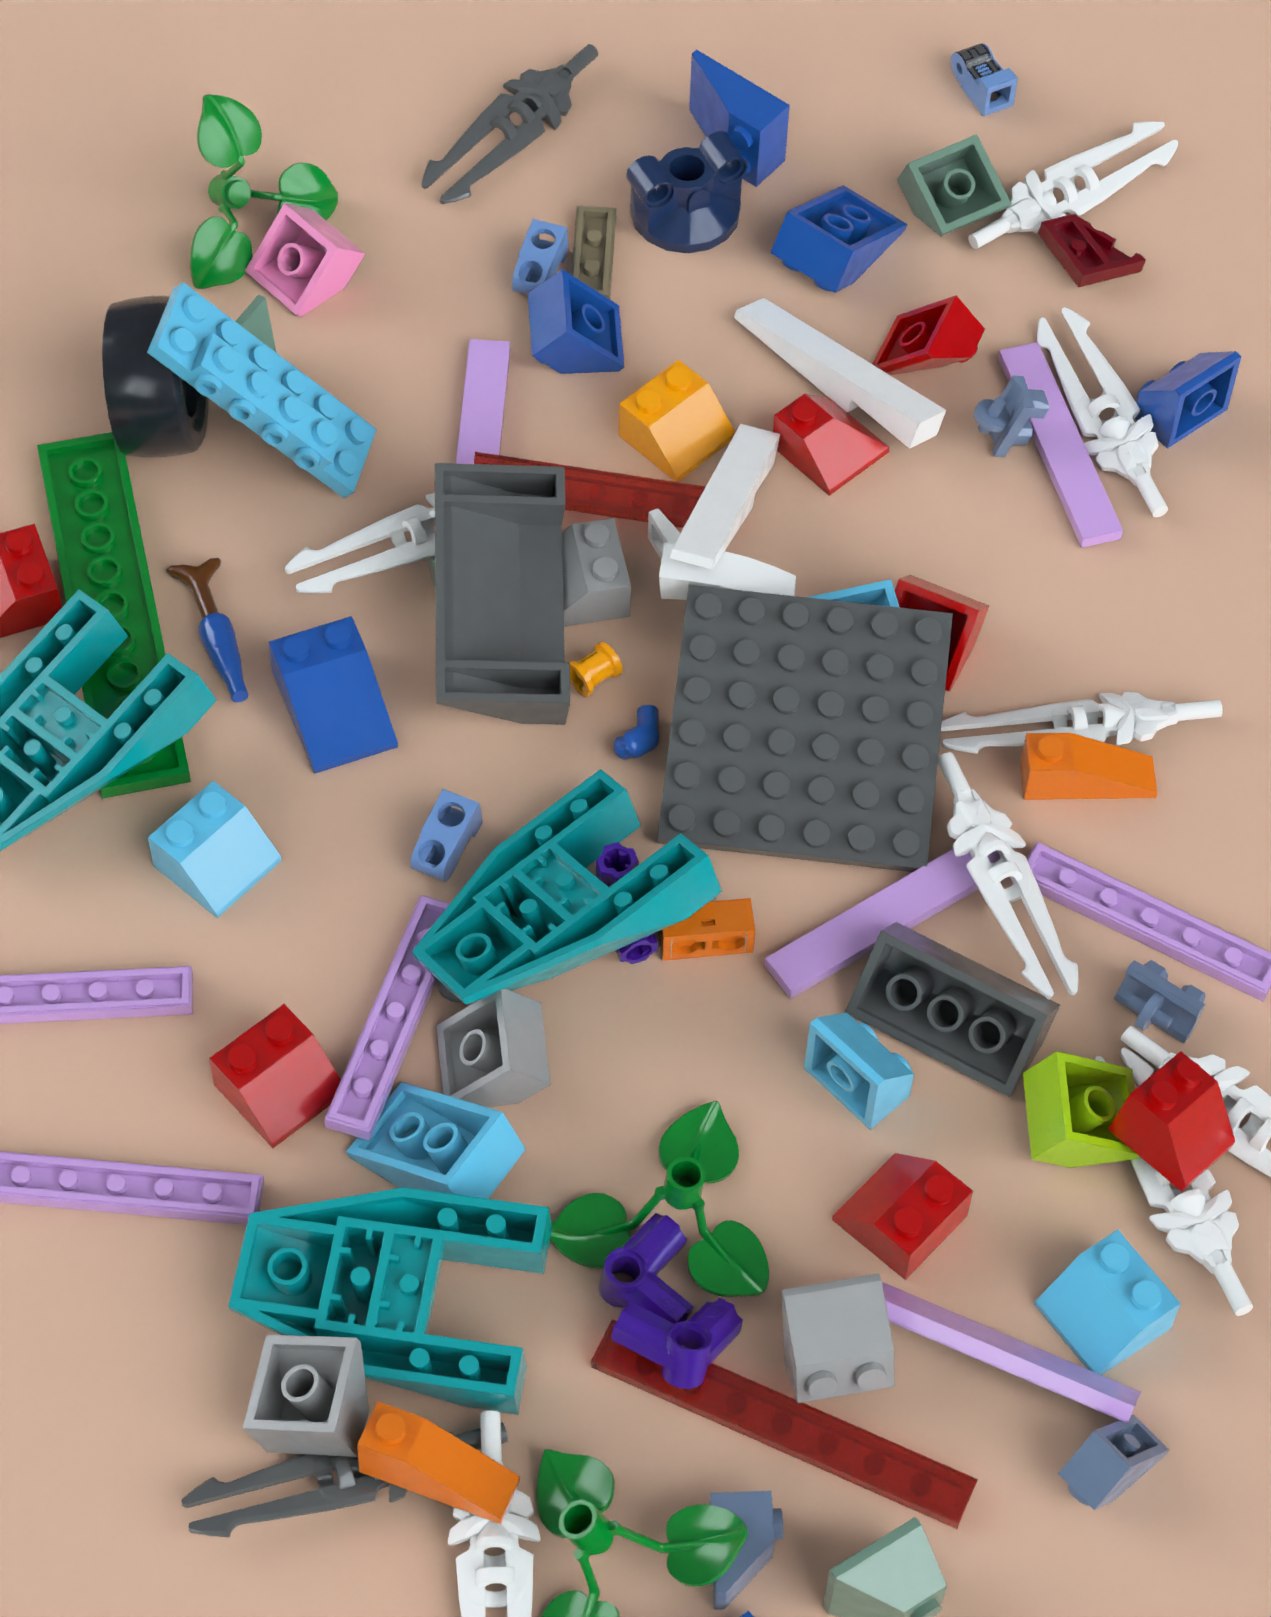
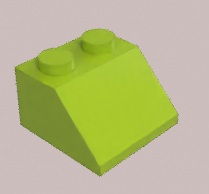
[1023,1051,1140,1168]

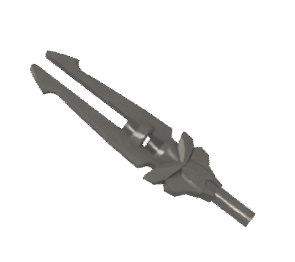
[421,44,598,204]
[181,1422,508,1537]

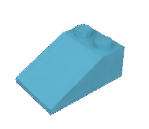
[346,1082,526,1199]

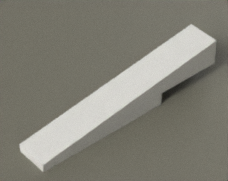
[734,298,946,449]
[670,424,780,570]

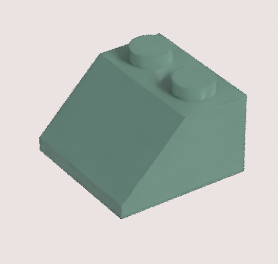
[897,134,1012,237]

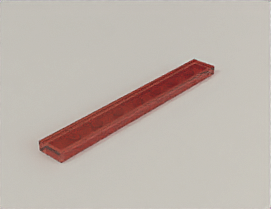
[591,1319,978,1529]

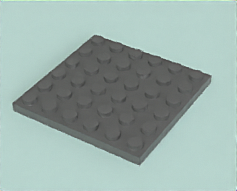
[657,585,953,872]

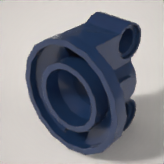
[626,131,748,253]

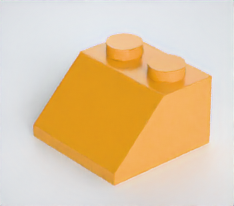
[618,359,736,483]

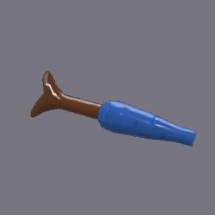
[166,558,248,703]

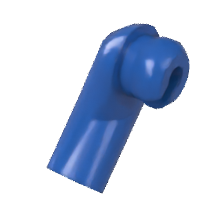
[613,705,659,760]

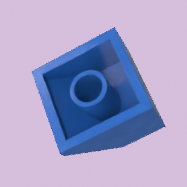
[528,269,625,374]
[1135,351,1242,448]

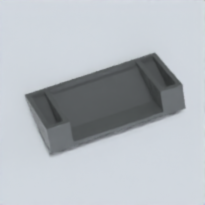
[434,463,570,725]

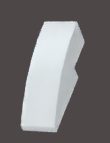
[659,543,796,600]

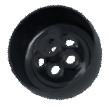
[102,296,209,457]

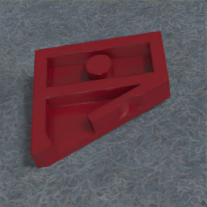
[1038,214,1146,288]

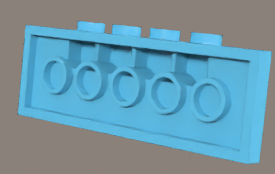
[147,282,376,498]

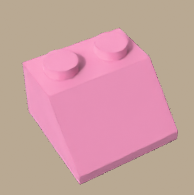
[245,203,365,317]

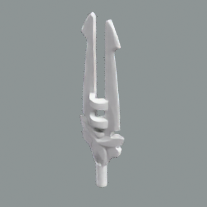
[968,121,1178,249]
[1037,307,1168,517]
[285,493,435,593]
[941,692,1222,754]
[938,752,1078,1000]
[1120,1025,1271,1178]
[1095,1047,1253,1316]
[448,1411,541,1617]

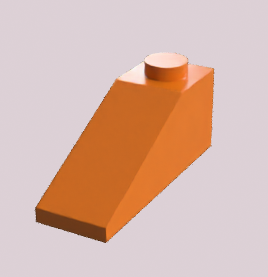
[1020,733,1157,800]
[357,1401,520,1524]

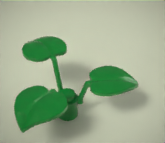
[190,94,338,289]
[550,1101,769,1297]
[537,1449,748,1617]

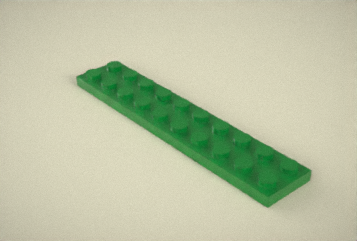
[37,432,191,799]

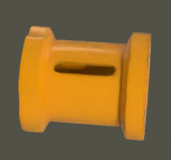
[569,641,623,697]

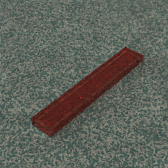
[473,452,706,528]

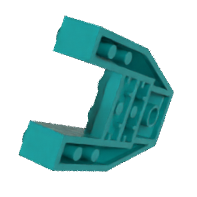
[0,589,217,851]
[411,769,722,1005]
[228,1187,552,1415]

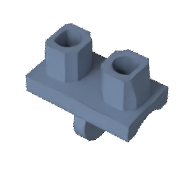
[974,376,1049,457]
[1114,960,1206,1043]

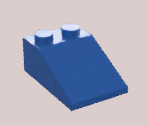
[689,49,790,187]
[770,185,907,293]
[268,616,398,774]

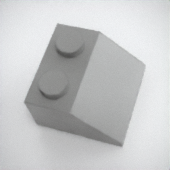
[562,518,631,627]
[436,989,551,1107]
[782,1273,894,1403]
[243,1335,369,1457]

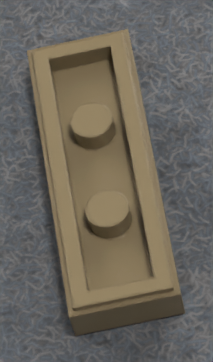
[571,206,616,299]

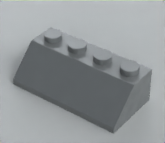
[845,922,1060,1097]

